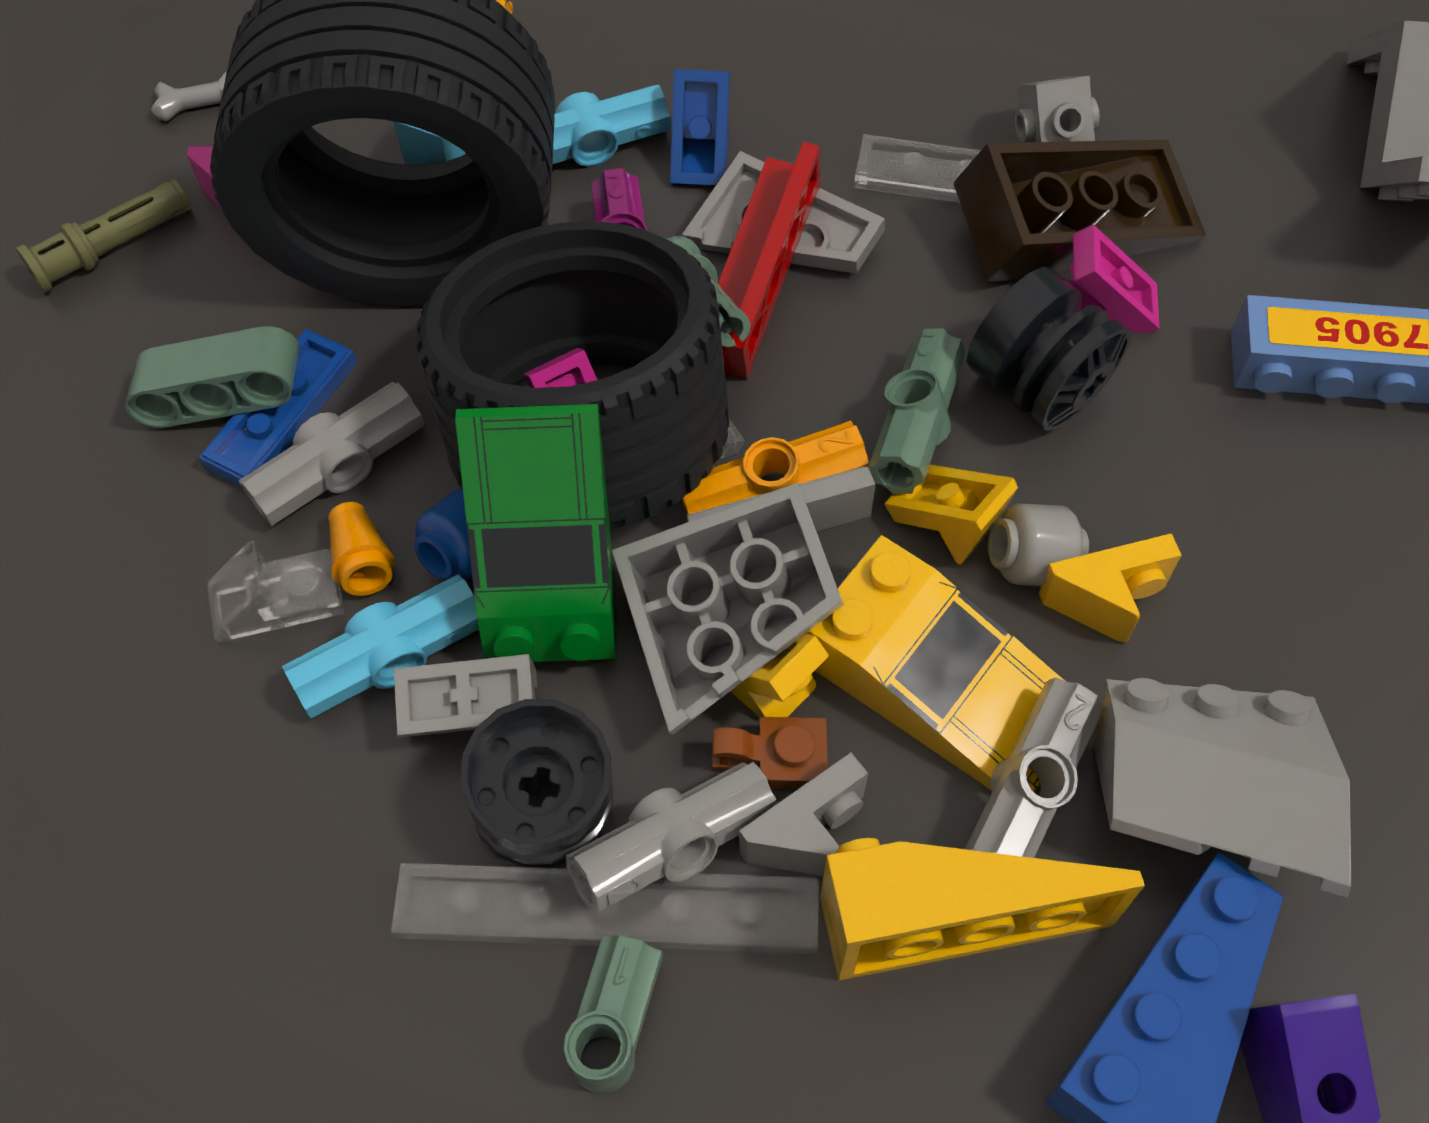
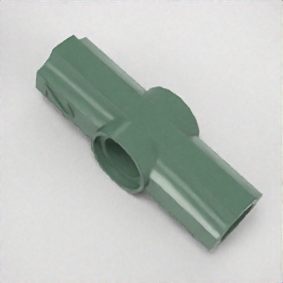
[868,328,965,494]

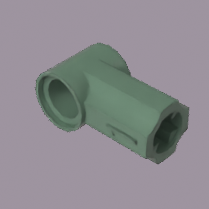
[564,934,663,1094]

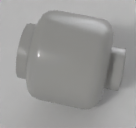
[988,503,1089,586]

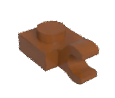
[711,717,828,790]

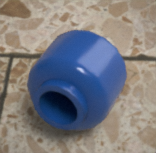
[414,488,472,581]

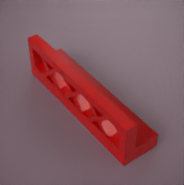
[718,141,821,380]

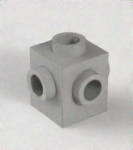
[1014,75,1100,143]

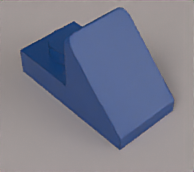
[670,69,730,185]

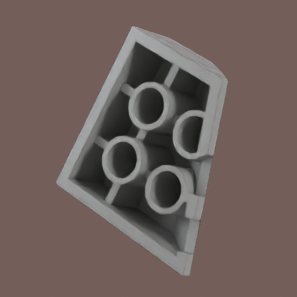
[612,483,843,735]
[1093,678,1351,898]

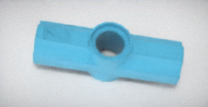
[552,84,671,167]
[282,574,479,719]

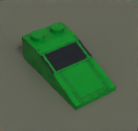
[455,404,617,662]

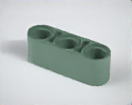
[125,326,300,428]

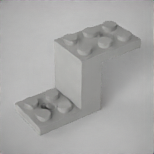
[1347,21,1429,202]

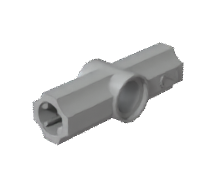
[239,382,425,526]
[965,677,1104,858]
[566,762,777,913]

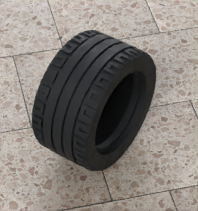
[210,0,555,306]

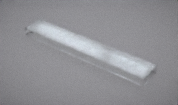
[391,863,819,954]

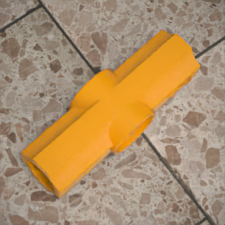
[682,421,869,516]

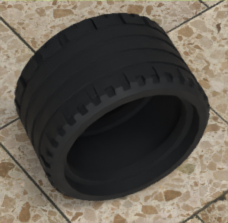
[416,221,729,529]

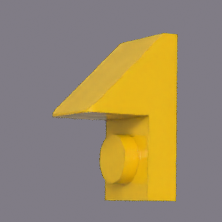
[884,465,1018,565]
[1039,533,1182,643]
[730,634,829,717]

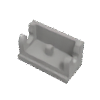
[394,654,538,738]

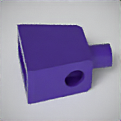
[1240,993,1381,1123]

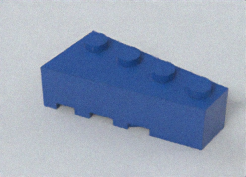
[1044,852,1284,1123]

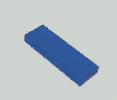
[198,328,358,487]

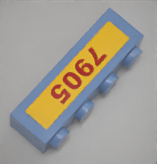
[1231,295,1429,404]

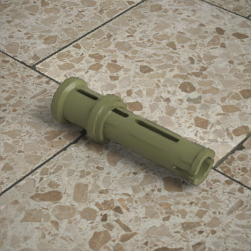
[15,178,192,293]

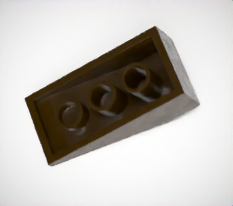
[953,140,1206,281]

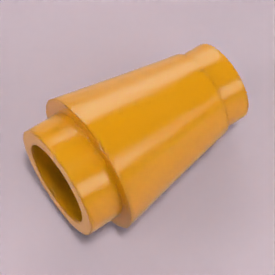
[328,502,395,596]

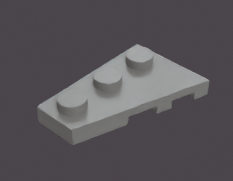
[682,151,885,274]

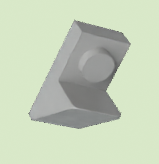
[739,752,868,876]

